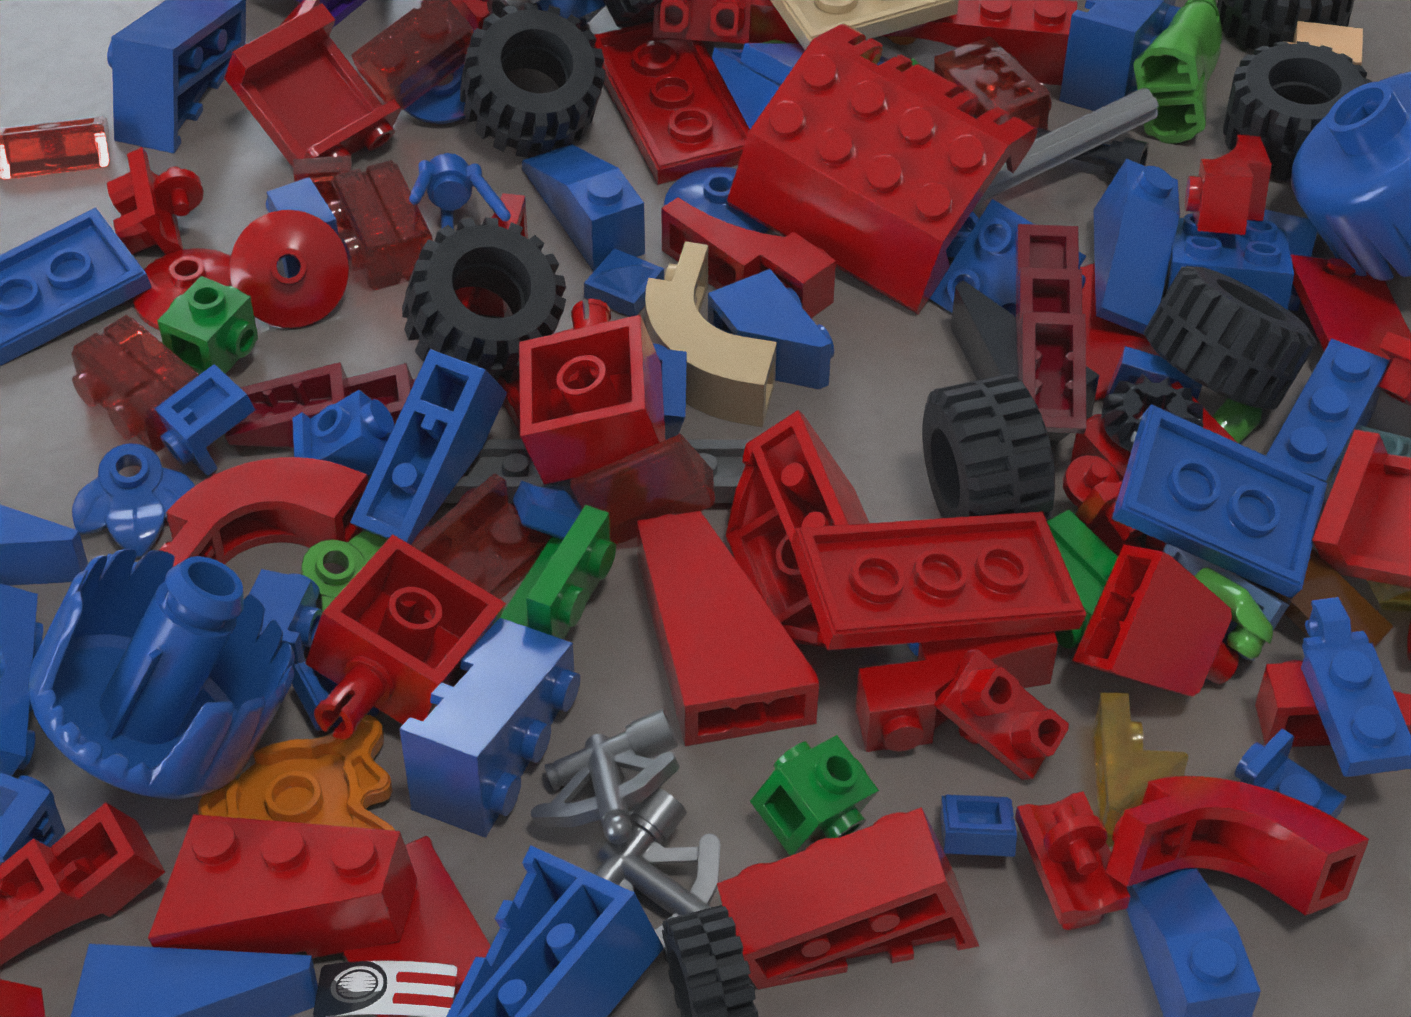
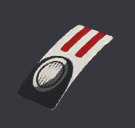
[313,961,457,1017]

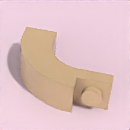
[645,241,777,427]

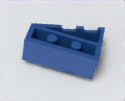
[107,0,246,154]
[1059,0,1181,111]
[399,618,580,838]
[446,845,664,1017]

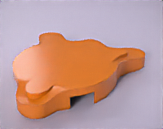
[198,715,395,830]

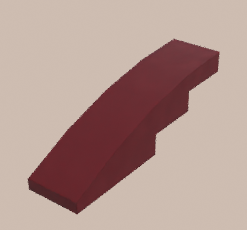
[1016,224,1086,434]
[225,362,416,448]

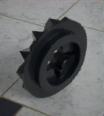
[1101,374,1204,452]

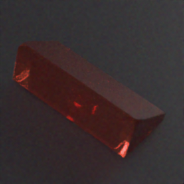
[0,116,110,179]
[571,434,715,546]

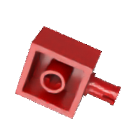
[519,299,667,484]
[305,534,506,739]

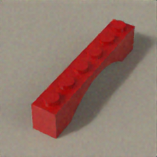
[750,0,1078,86]

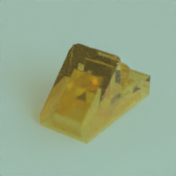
[1092,692,1189,847]

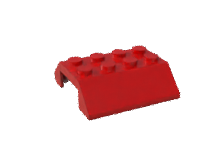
[727,23,1038,314]

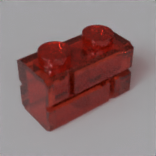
[351,0,474,112]
[326,160,433,291]
[71,315,199,452]

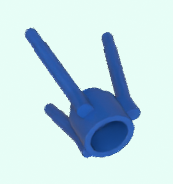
[409,153,511,229]

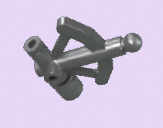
[531,709,679,844]
[593,788,720,953]

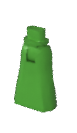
[1133,0,1222,143]

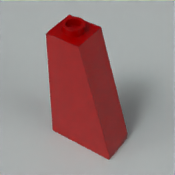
[637,511,819,746]

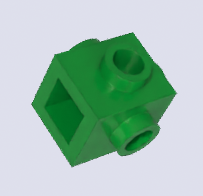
[157,276,258,376]
[750,735,879,856]

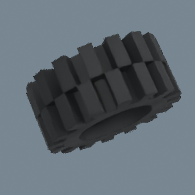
[662,905,758,1017]

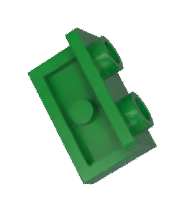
[500,505,616,640]

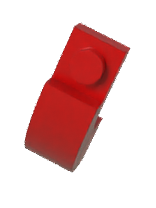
[159,457,368,567]
[1105,776,1369,916]

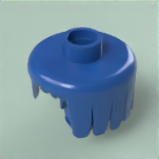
[1291,71,1411,281]
[28,549,295,799]

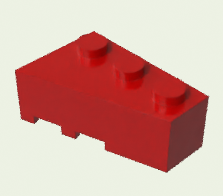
[717,807,979,990]
[148,814,418,958]

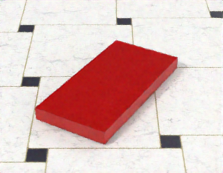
[594,21,750,185]
[791,512,1087,650]

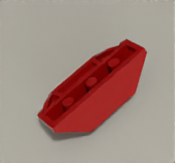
[726,410,870,647]

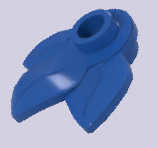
[72,443,195,559]

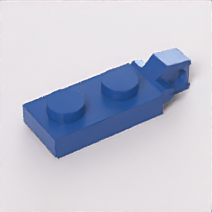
[1301,597,1411,777]

